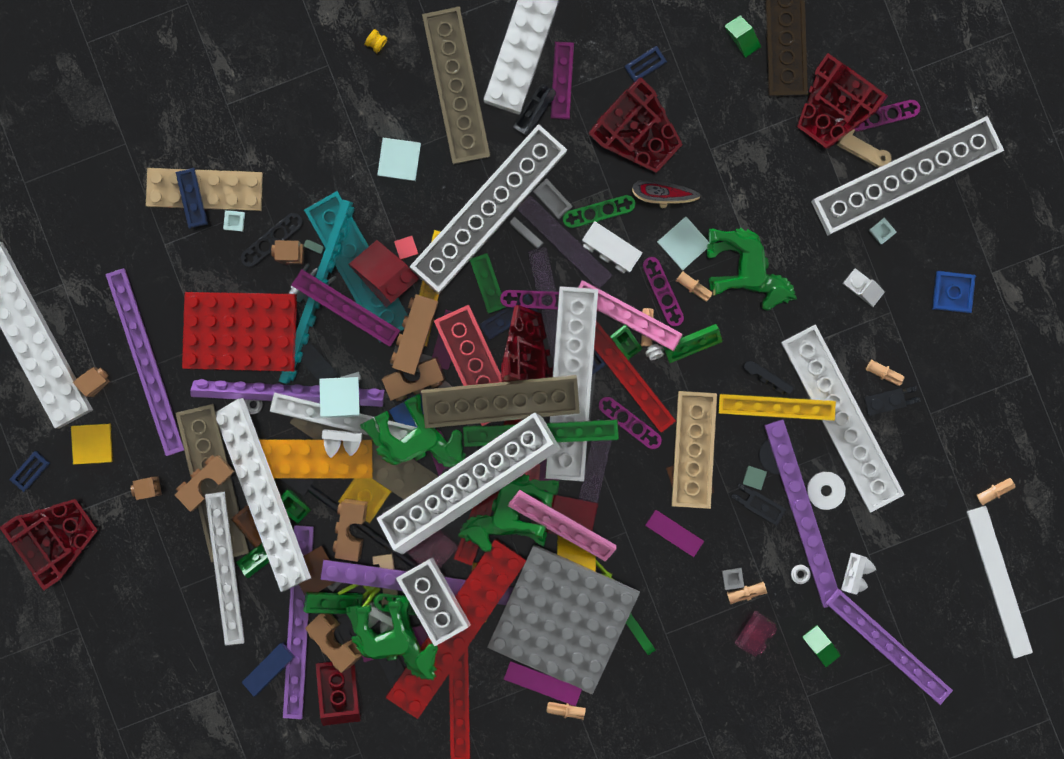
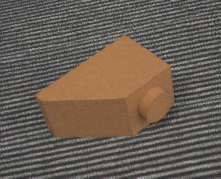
[72,367,110,397]
[131,476,162,500]

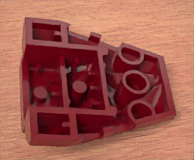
[797,53,888,149]
[588,77,683,173]
[501,305,554,382]
[0,499,98,591]

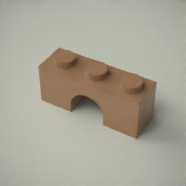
[271,240,304,265]
[382,356,445,402]
[175,455,235,512]
[333,498,368,562]
[305,613,362,673]

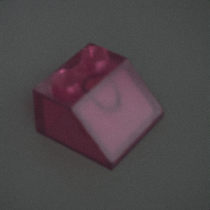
[407,530,458,569]
[735,611,777,657]

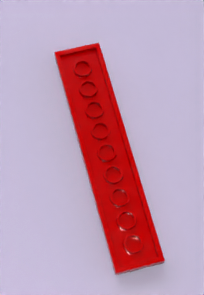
[386,539,526,719]

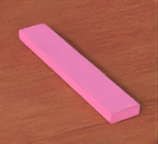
[578,280,683,352]
[508,490,616,561]

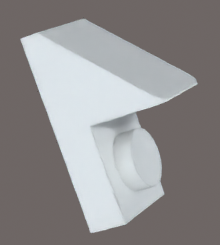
[843,268,885,307]

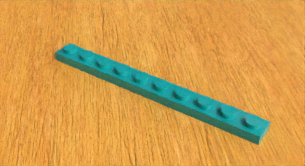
[279,200,354,384]

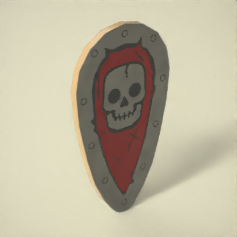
[632,180,700,208]

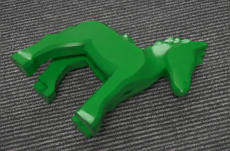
[707,228,797,310]
[360,394,466,468]
[458,474,559,552]
[346,596,438,680]

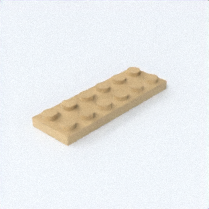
[146,168,263,211]
[672,391,717,509]

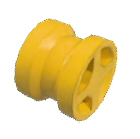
[364,29,388,53]

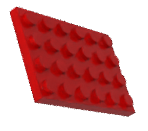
[182,292,297,372]

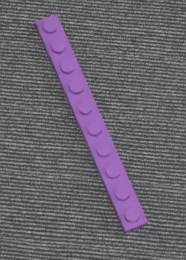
[106,268,184,456]
[191,379,385,407]
[764,419,838,608]
[283,525,314,719]
[320,560,514,605]

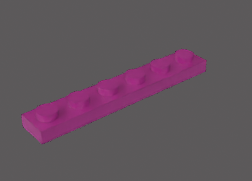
[291,269,400,346]

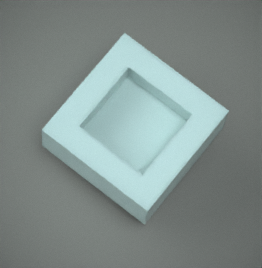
[223,210,245,232]
[869,217,896,245]

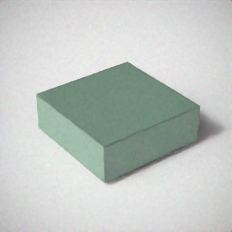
[304,240,325,255]
[742,466,767,490]

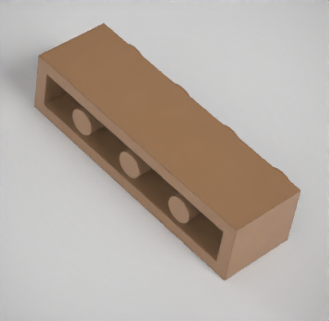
[390,294,439,375]

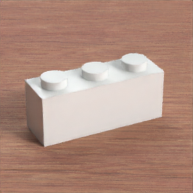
[582,221,642,274]

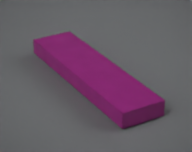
[551,42,574,120]
[504,661,582,706]

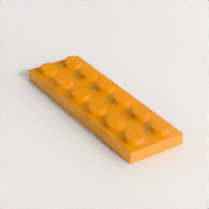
[259,440,373,478]

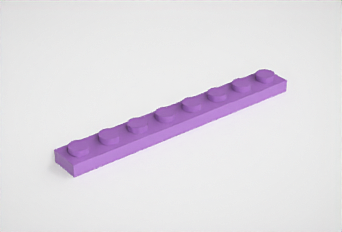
[825,589,953,705]

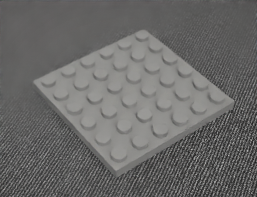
[487,544,640,695]

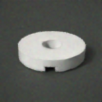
[807,472,846,510]

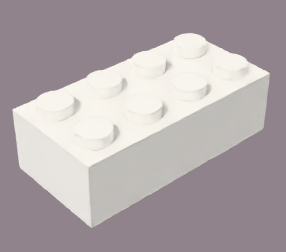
[396,557,471,646]

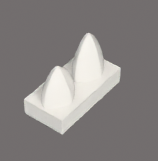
[322,429,363,458]
[841,553,876,595]
[368,601,394,633]

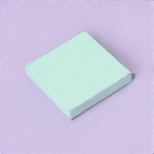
[378,138,421,181]
[657,217,710,271]
[320,377,360,418]

